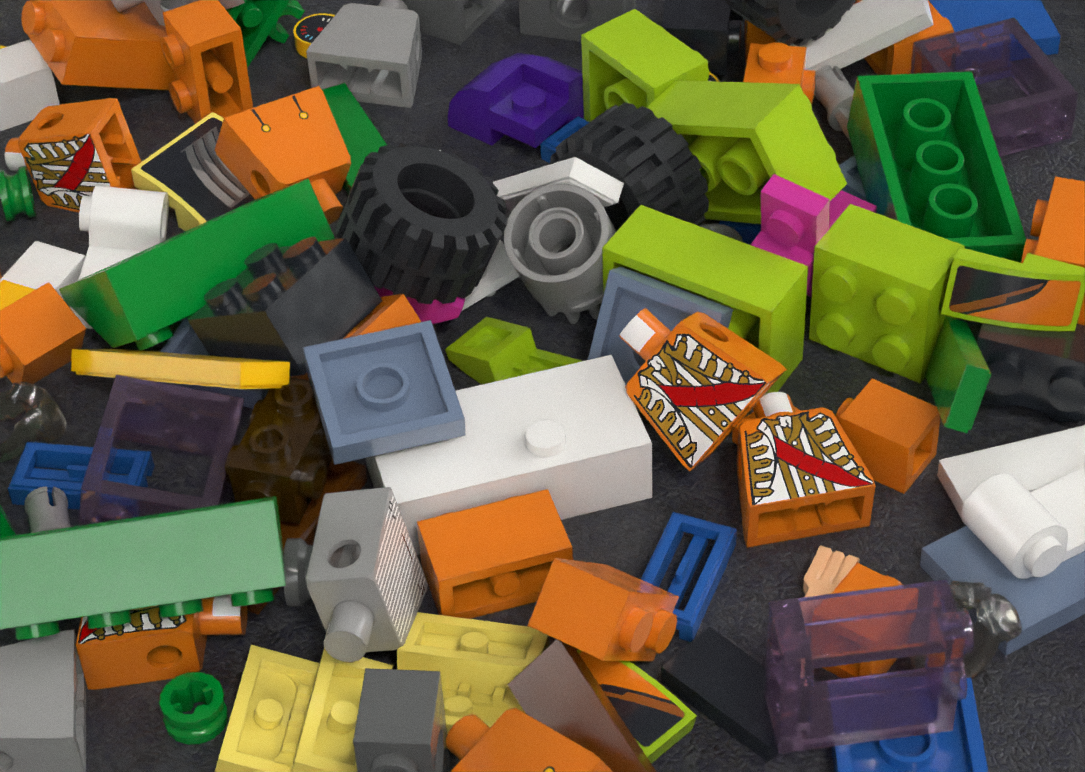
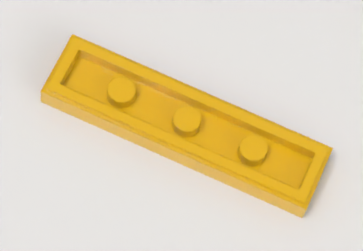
[71,349,290,389]

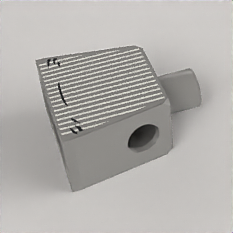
[306,487,428,662]

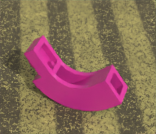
[751,174,877,298]

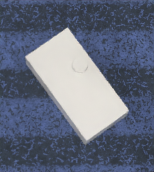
[366,355,652,555]

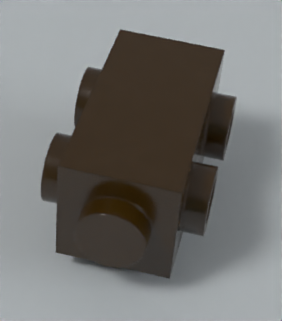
[225,377,332,524]

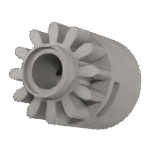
[504,184,616,324]

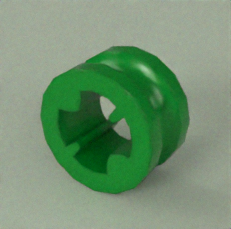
[0,166,36,222]
[159,672,228,745]

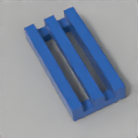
[8,442,155,514]
[641,512,737,642]

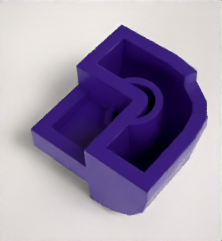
[447,53,584,148]

